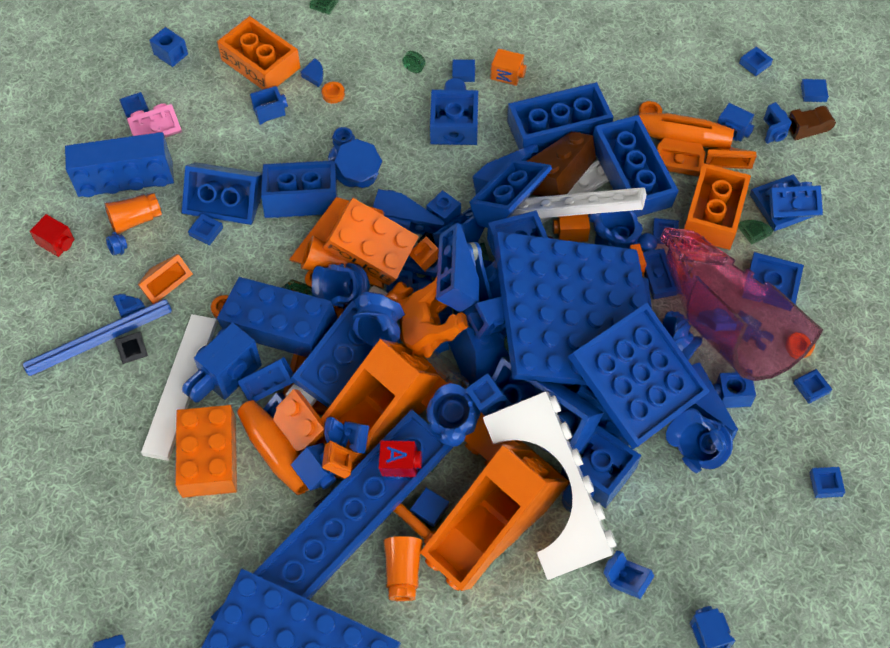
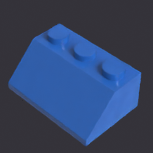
[469,159,552,228]
[261,160,338,218]
[182,162,262,225]

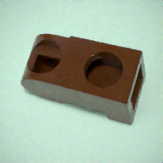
[789,106,836,141]

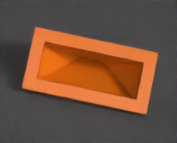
[704,147,757,169]
[138,254,193,304]

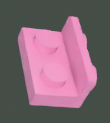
[127,103,182,138]

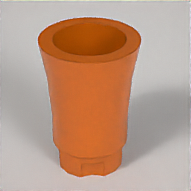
[104,193,162,235]
[301,236,348,271]
[383,536,423,601]

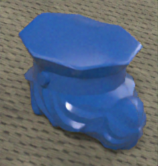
[328,139,382,188]
[588,210,643,249]
[352,292,405,347]
[663,311,702,360]
[426,383,481,447]

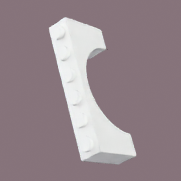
[483,392,617,580]

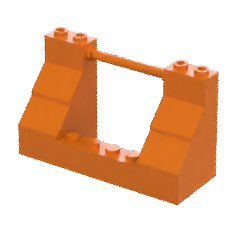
[315,339,570,591]

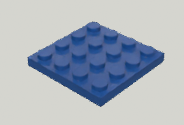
[568,303,710,449]

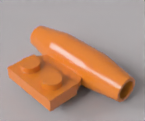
[639,113,734,177]
[237,389,325,495]

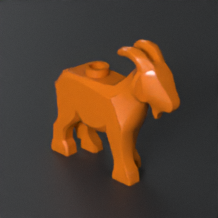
[386,277,468,358]

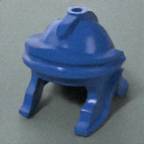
[312,263,370,309]
[666,408,733,473]

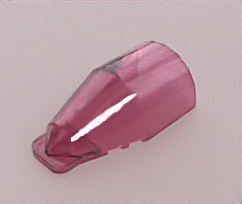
[660,228,823,381]

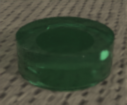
[402,51,426,73]

